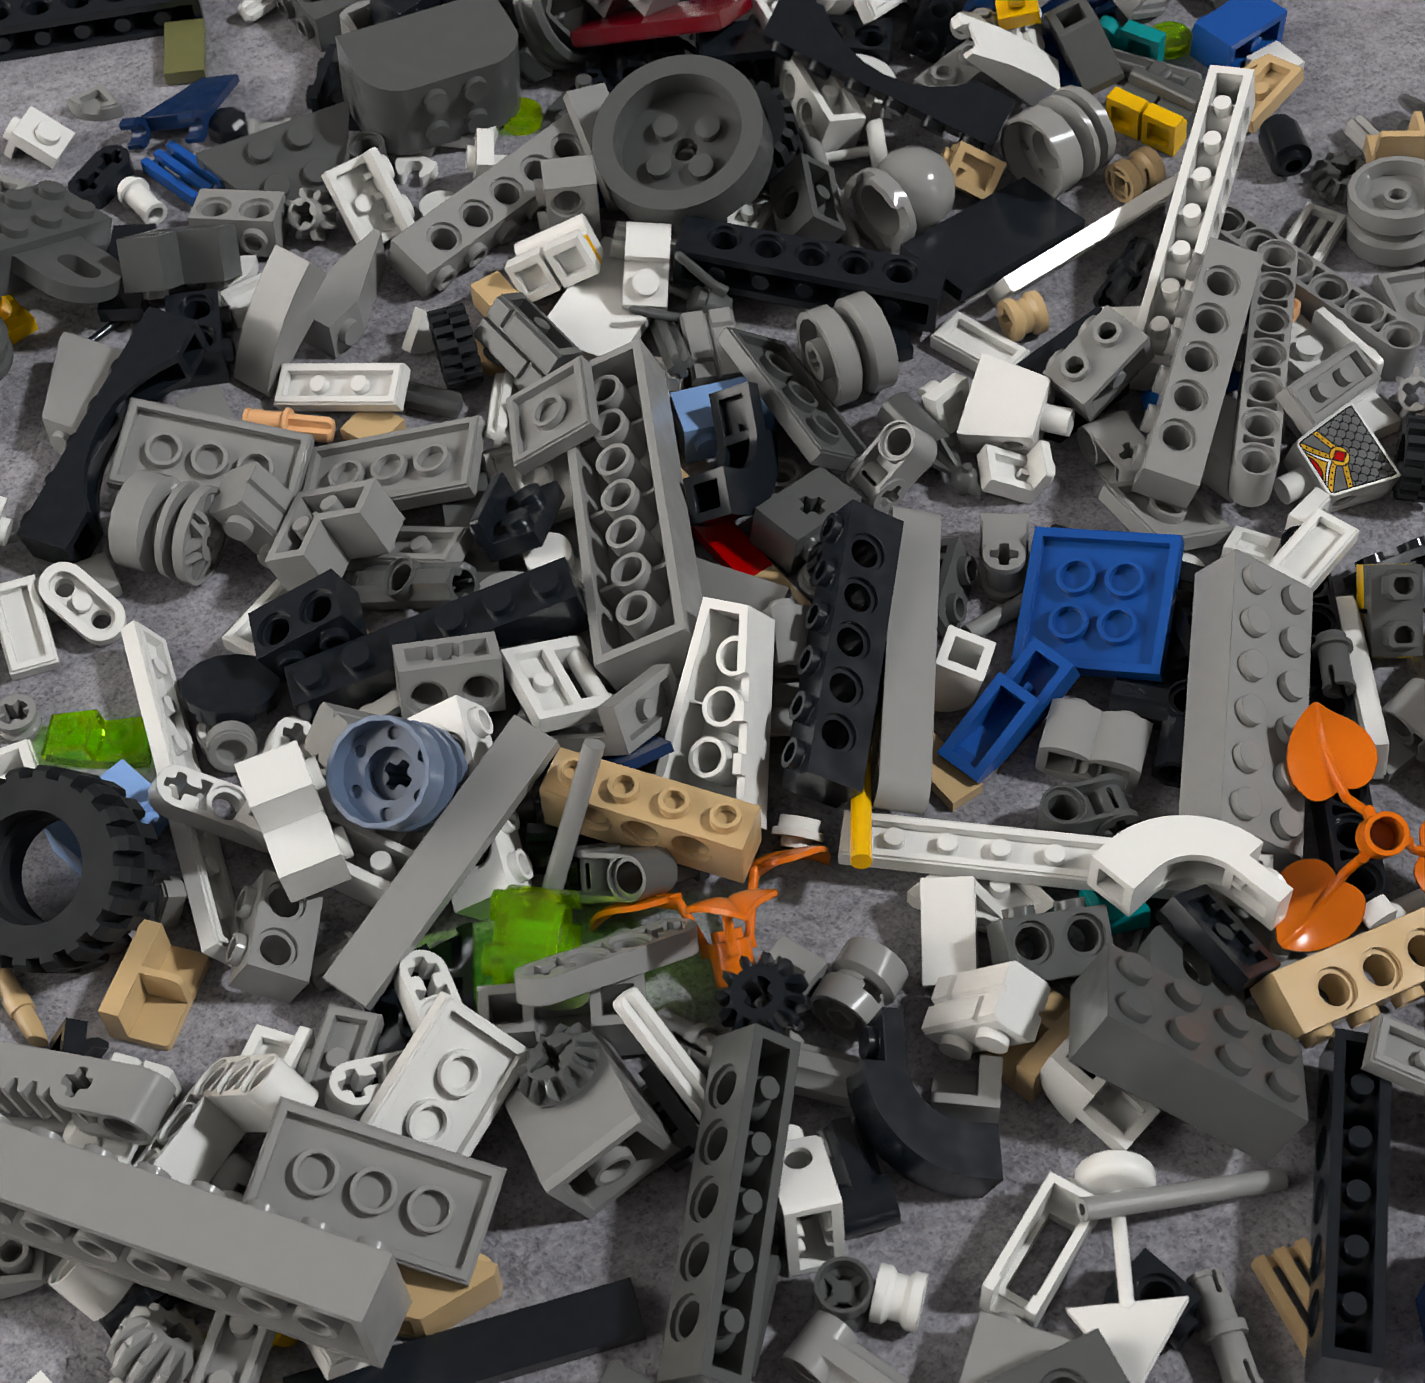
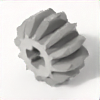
[106,1303,207,1383]

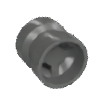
[813,1256,874,1333]

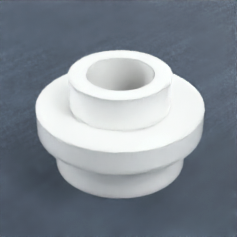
[771,814,824,849]

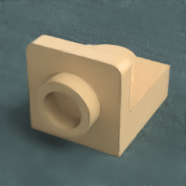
[940,141,1007,201]

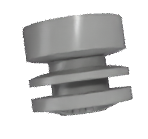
[1000,85,1116,198]
[108,469,228,586]

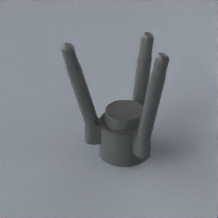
[629,251,733,323]

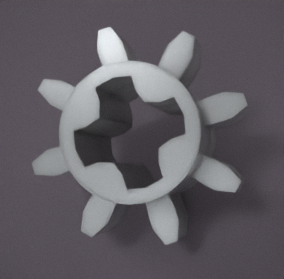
[284,188,339,241]
[1389,366,1425,419]

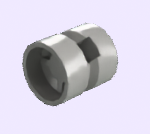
[810,937,909,1042]

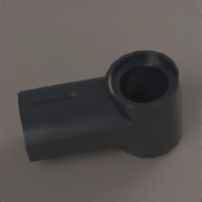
[817,1116,901,1239]

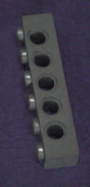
[657,1023,801,1383]

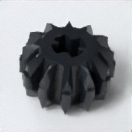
[715,951,812,1036]

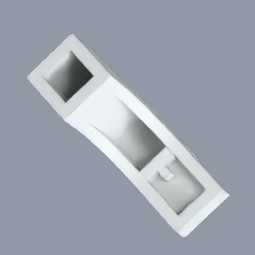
[1087,815,1293,931]

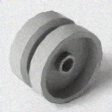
[1346,156,1425,267]
[796,291,899,407]

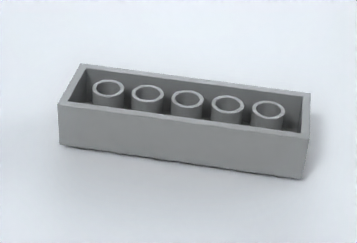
[1179,549,1313,870]

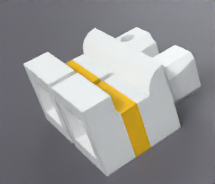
[504,213,604,302]

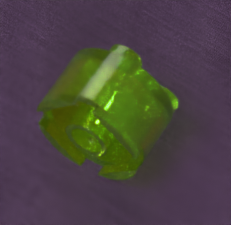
[481,884,582,985]

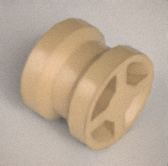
[997,290,1049,342]

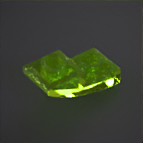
[40,709,152,769]

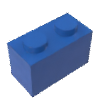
[1189,0,1288,68]

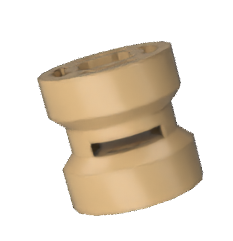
[1105,146,1166,203]

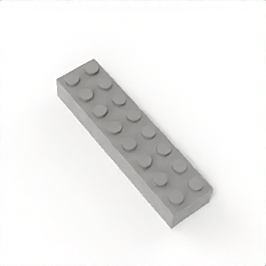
[567,338,703,692]
[0,1114,412,1369]

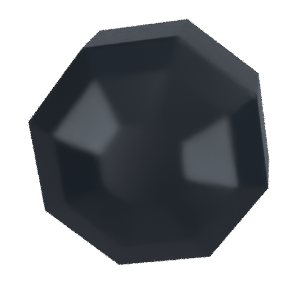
[208,106,249,145]

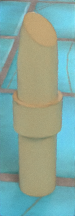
[0,967,48,1047]

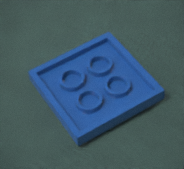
[1011,526,1185,682]

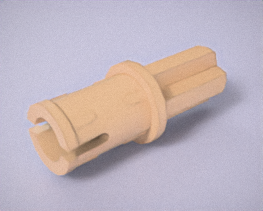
[242,408,336,443]

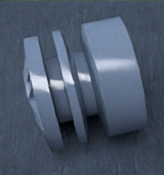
[326,715,468,833]

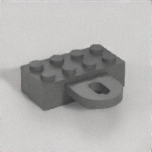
[0,180,122,303]
[1069,923,1309,1164]

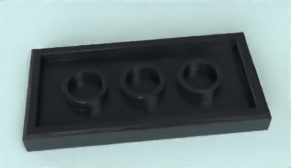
[899,177,1086,303]

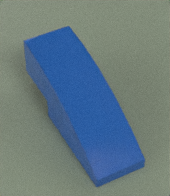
[937,637,1080,784]

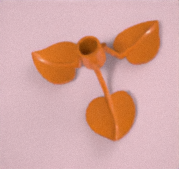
[1275,702,1425,952]
[589,846,831,988]

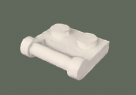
[500,636,614,733]

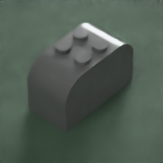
[335,0,521,155]

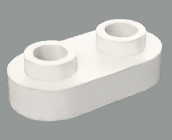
[38,562,127,645]

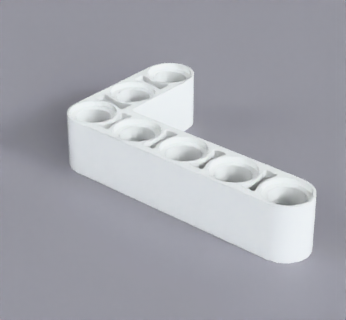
[48,1053,319,1321]

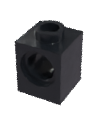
[1102,1248,1202,1356]

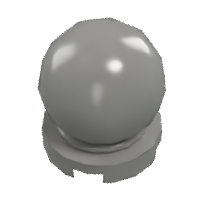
[844,145,955,253]

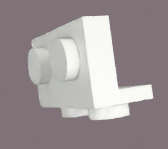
[321,147,415,245]

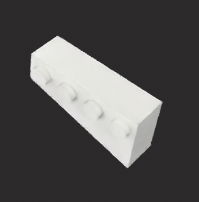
[655,597,775,829]

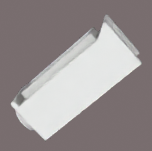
[979,1171,1098,1328]

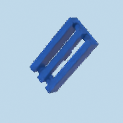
[140,140,226,207]

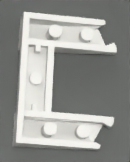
[951,0,1060,106]

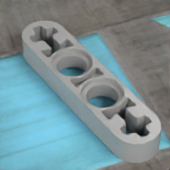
[514,918,699,1007]

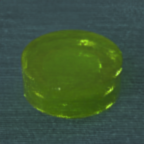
[1153,21,1191,59]
[503,97,543,136]

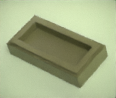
[164,18,207,85]

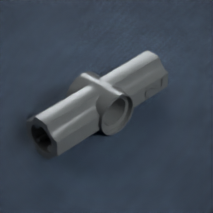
[351,555,481,614]

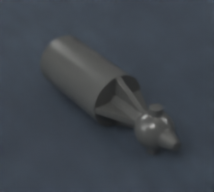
[877,392,983,497]

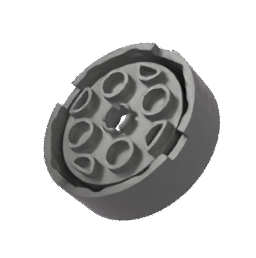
[592,54,774,236]

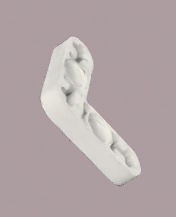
[148,716,313,853]
[324,950,462,1120]

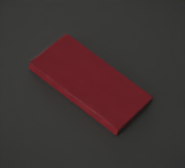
[570,0,753,48]

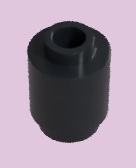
[1258,114,1312,177]

